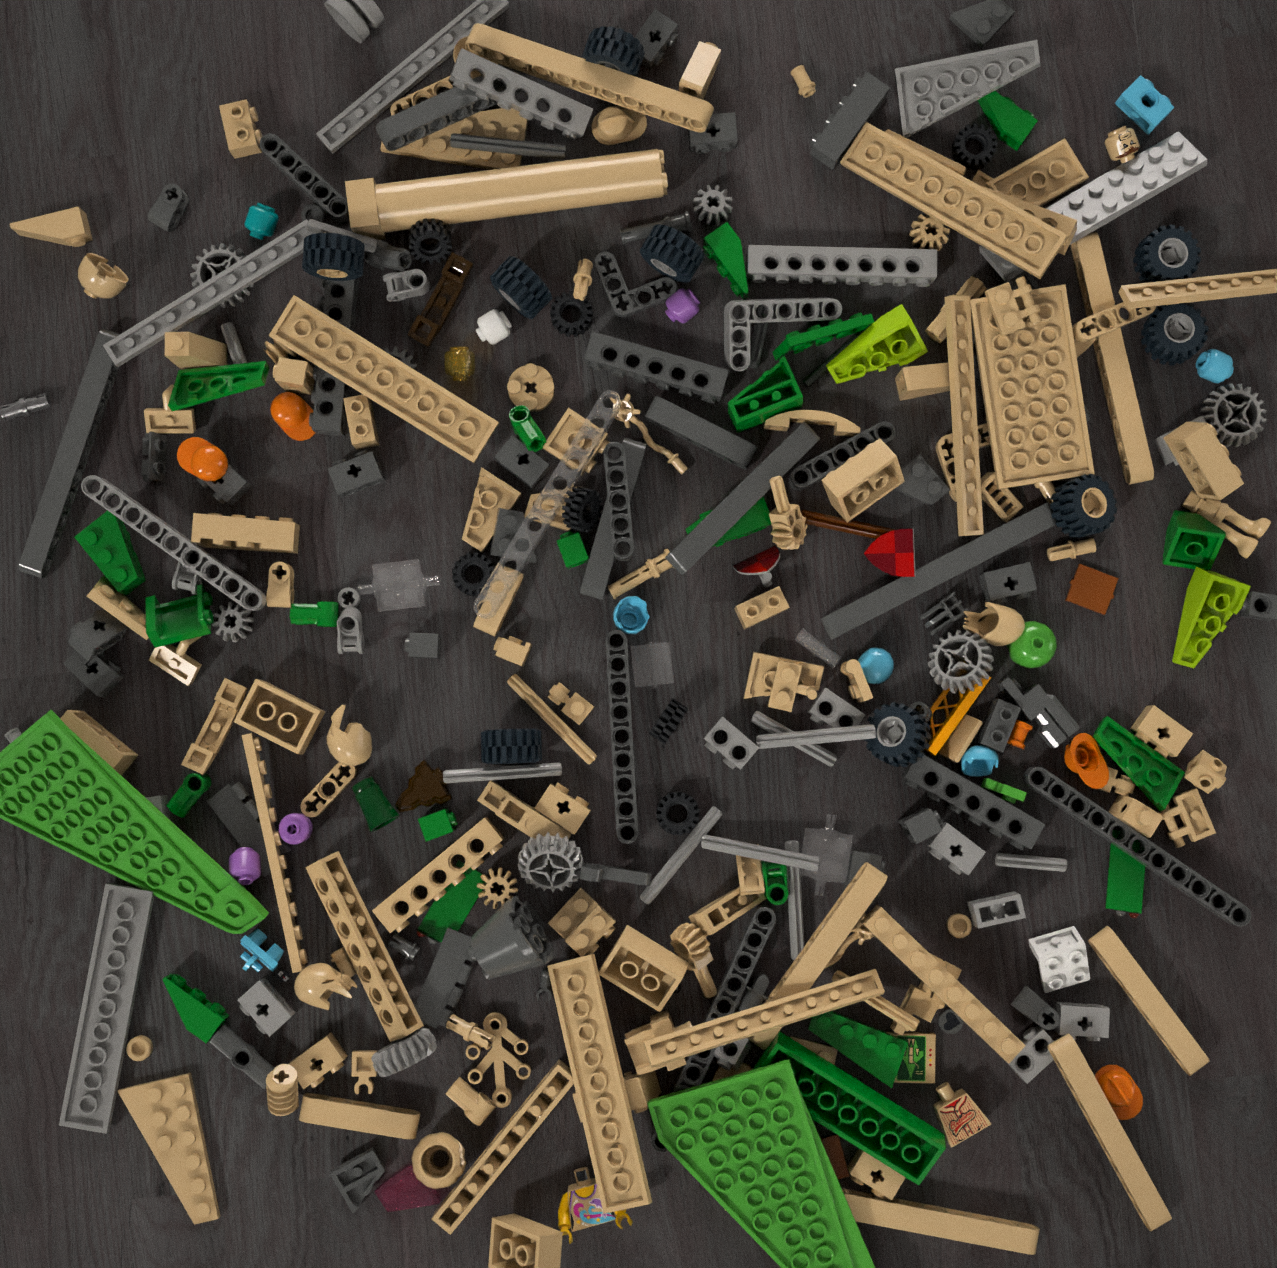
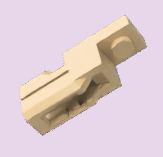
[890,953,962,1036]

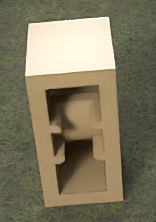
[273,357,315,395]
[343,395,380,450]
[734,586,790,630]
[1130,705,1193,758]
[534,782,591,835]
[289,1033,348,1089]
[847,1149,906,1200]

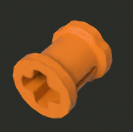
[1007,720,1033,749]

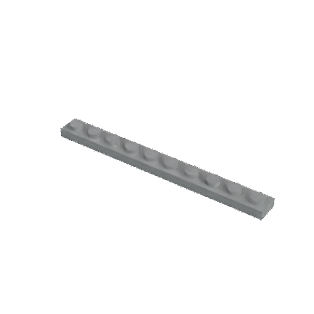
[316,0,510,154]
[103,219,312,367]

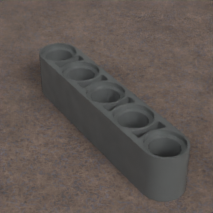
[260,133,350,225]
[644,396,758,470]
[789,421,896,491]
[604,442,634,561]

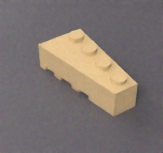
[191,513,300,554]

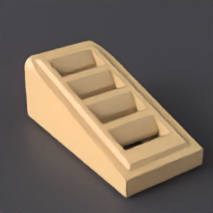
[981,472,1024,523]

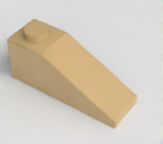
[10,206,93,247]
[688,886,766,936]

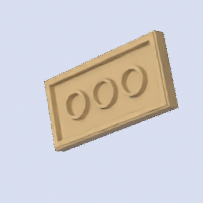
[985,138,1089,207]

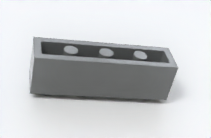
[810,72,890,170]

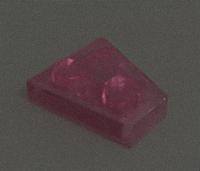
[374,1164,442,1212]

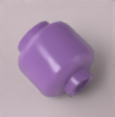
[665,288,701,324]
[278,813,313,844]
[228,847,261,885]

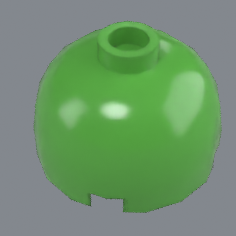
[1007,621,1057,669]

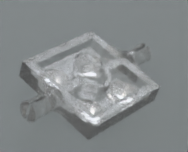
[358,559,440,612]
[800,814,853,896]

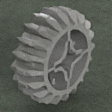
[190,243,254,308]
[1200,383,1267,447]
[928,630,994,694]
[518,832,583,893]
[371,1028,437,1077]

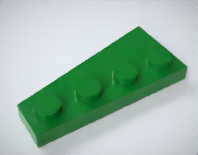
[1092,716,1185,812]

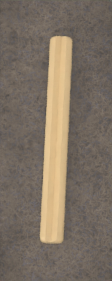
[507,674,597,764]

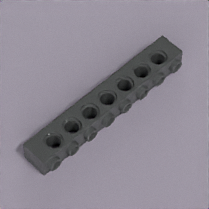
[309,278,359,436]

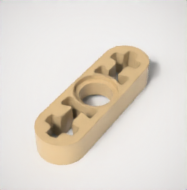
[301,762,357,817]

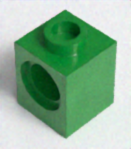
[557,531,589,570]
[418,808,457,842]

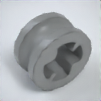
[338,587,361,608]

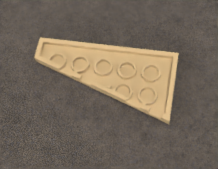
[380,108,528,170]
[117,1073,220,1224]

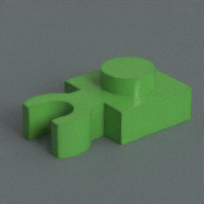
[981,778,1027,804]

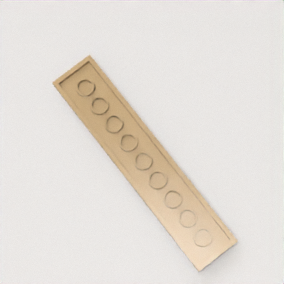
[840,122,1068,279]
[269,295,499,463]
[547,954,652,1214]

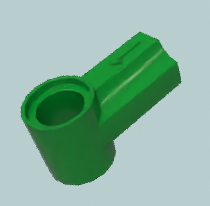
[509,405,546,452]
[290,602,339,627]
[166,772,211,818]

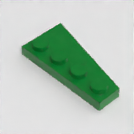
[772,313,874,361]
[168,361,270,412]
[808,1011,908,1088]

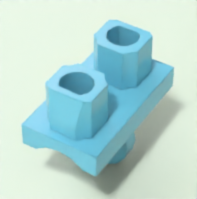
[240,929,284,972]

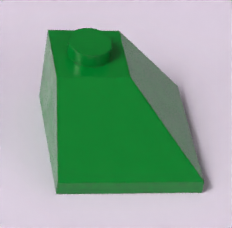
[1162,510,1226,570]

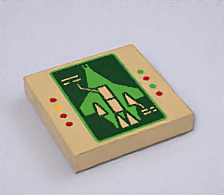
[886,1032,936,1083]

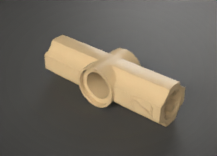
[925,276,987,343]

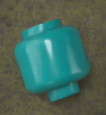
[244,202,279,240]

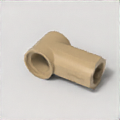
[446,1077,496,1126]

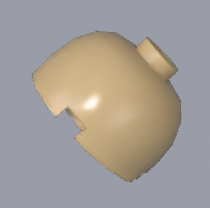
[78,253,128,299]

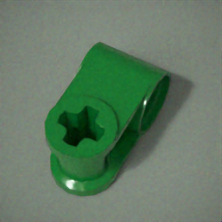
[761,860,788,905]

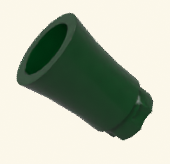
[352,776,400,832]

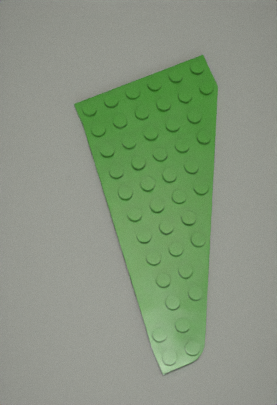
[0,710,269,934]
[647,1059,875,1268]

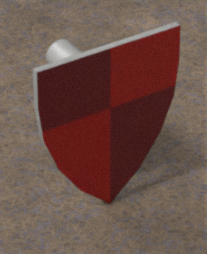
[864,529,916,577]
[733,546,780,587]

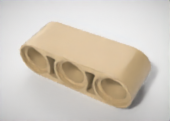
[473,565,524,637]

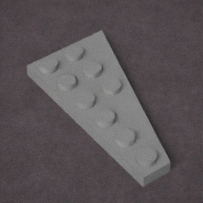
[895,40,1041,138]

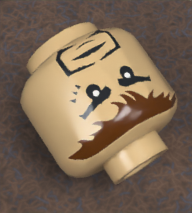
[1104,126,1140,164]

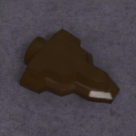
[395,760,452,812]

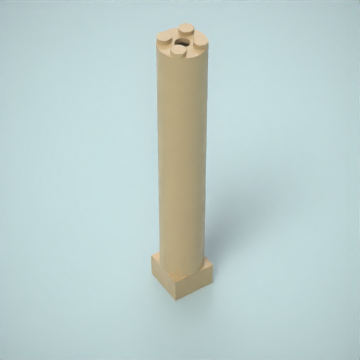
[345,149,668,240]

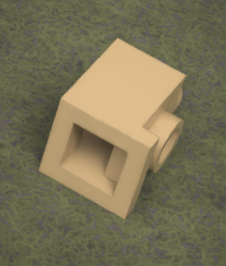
[493,636,532,667]

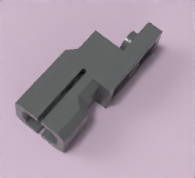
[996,677,1080,748]

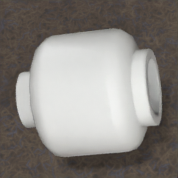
[476,309,512,345]

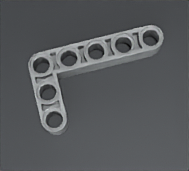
[724,297,842,371]

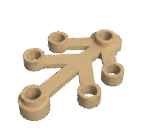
[466,1012,531,1108]

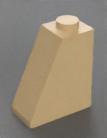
[679,41,721,100]
[165,332,227,369]
[895,363,950,401]

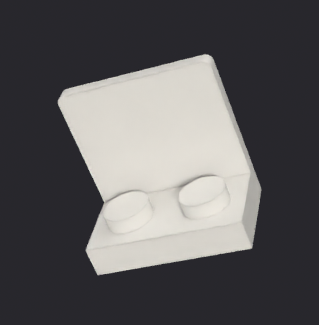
[1028,926,1090,993]

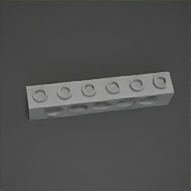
[449,48,593,140]

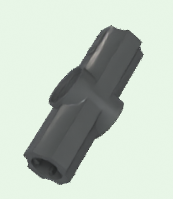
[209,1025,275,1089]

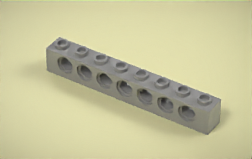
[746,245,937,287]

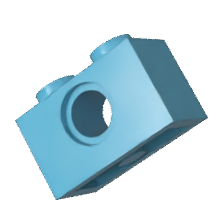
[1115,75,1174,135]

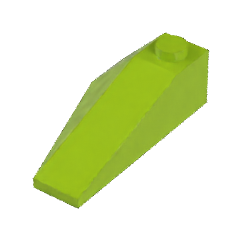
[826,304,928,384]
[1172,567,1251,668]

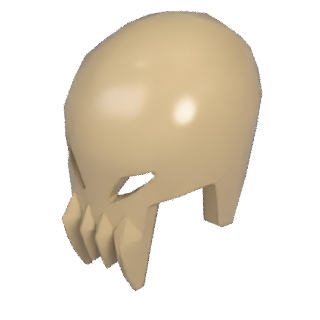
[962,602,1025,646]
[327,705,372,766]
[294,963,358,1010]

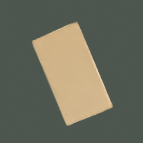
[939,714,983,763]

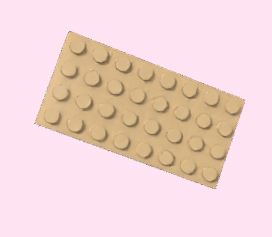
[970,284,1095,490]

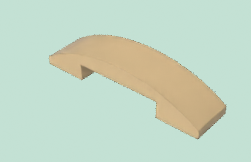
[764,410,861,437]
[181,678,247,775]

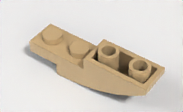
[477,780,572,839]

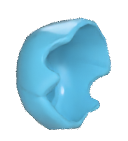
[613,596,650,634]
[858,647,894,684]
[961,745,999,777]

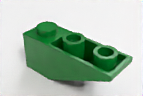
[977,90,1038,151]
[703,222,749,300]
[163,974,229,1044]

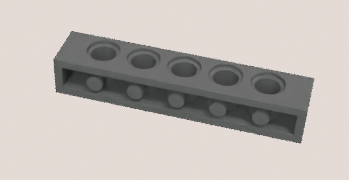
[584,331,729,403]
[901,755,1046,851]

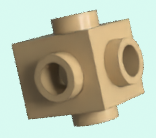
[1184,750,1227,794]

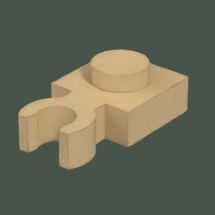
[352,1050,378,1094]

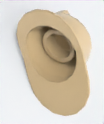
[592,106,647,145]

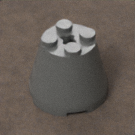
[468,896,554,980]

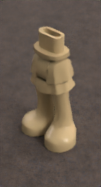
[1182,490,1271,559]

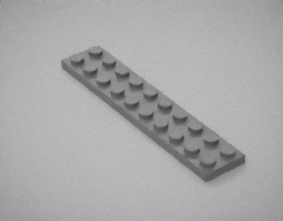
[979,131,1207,282]
[59,883,154,1134]

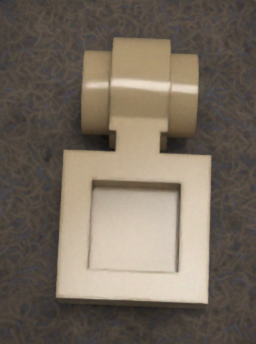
[548,682,594,725]
[1086,767,1136,797]

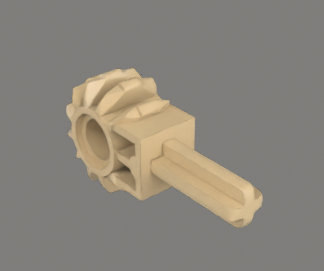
[769,476,808,550]
[670,922,717,998]

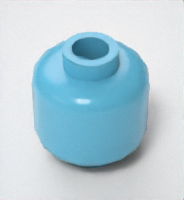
[1196,349,1234,383]

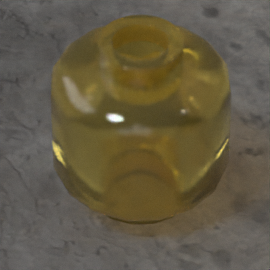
[444,347,475,381]

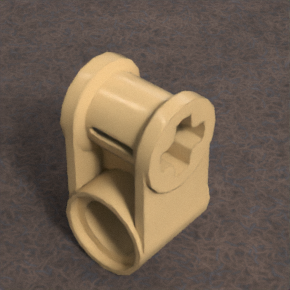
[266,562,294,608]

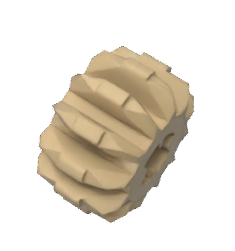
[909,214,950,251]
[477,867,518,909]

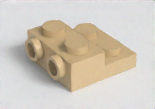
[543,408,610,476]
[548,888,616,957]

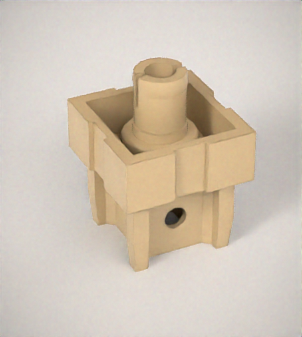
[624,1010,692,1075]

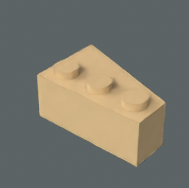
[572,1070,661,1122]

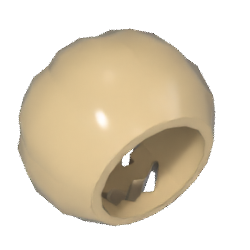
[411,1132,466,1189]

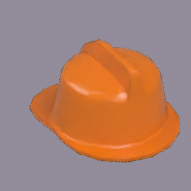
[1064,733,1109,789]
[1095,1065,1143,1120]

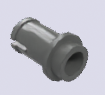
[388,933,421,961]

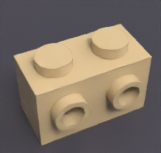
[219,99,262,159]

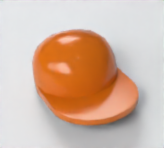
[270,392,315,441]
[177,437,228,481]

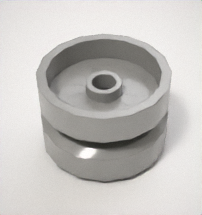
[324,0,385,43]

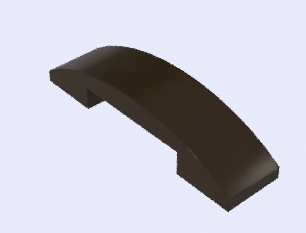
[407,252,473,347]

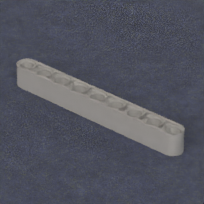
[81,475,267,611]

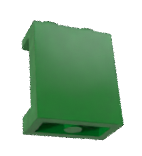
[145,584,214,648]

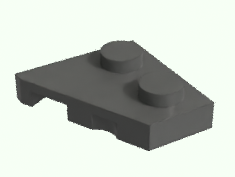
[895,454,950,506]
[490,508,536,563]

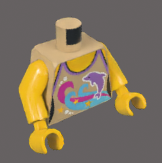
[558,1167,633,1244]

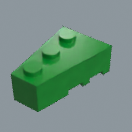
[728,356,803,433]
[685,497,771,547]
[74,510,146,595]

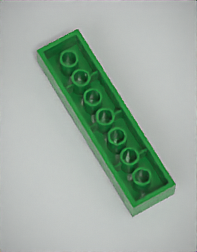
[753,1031,946,1185]

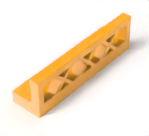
[924,662,991,755]

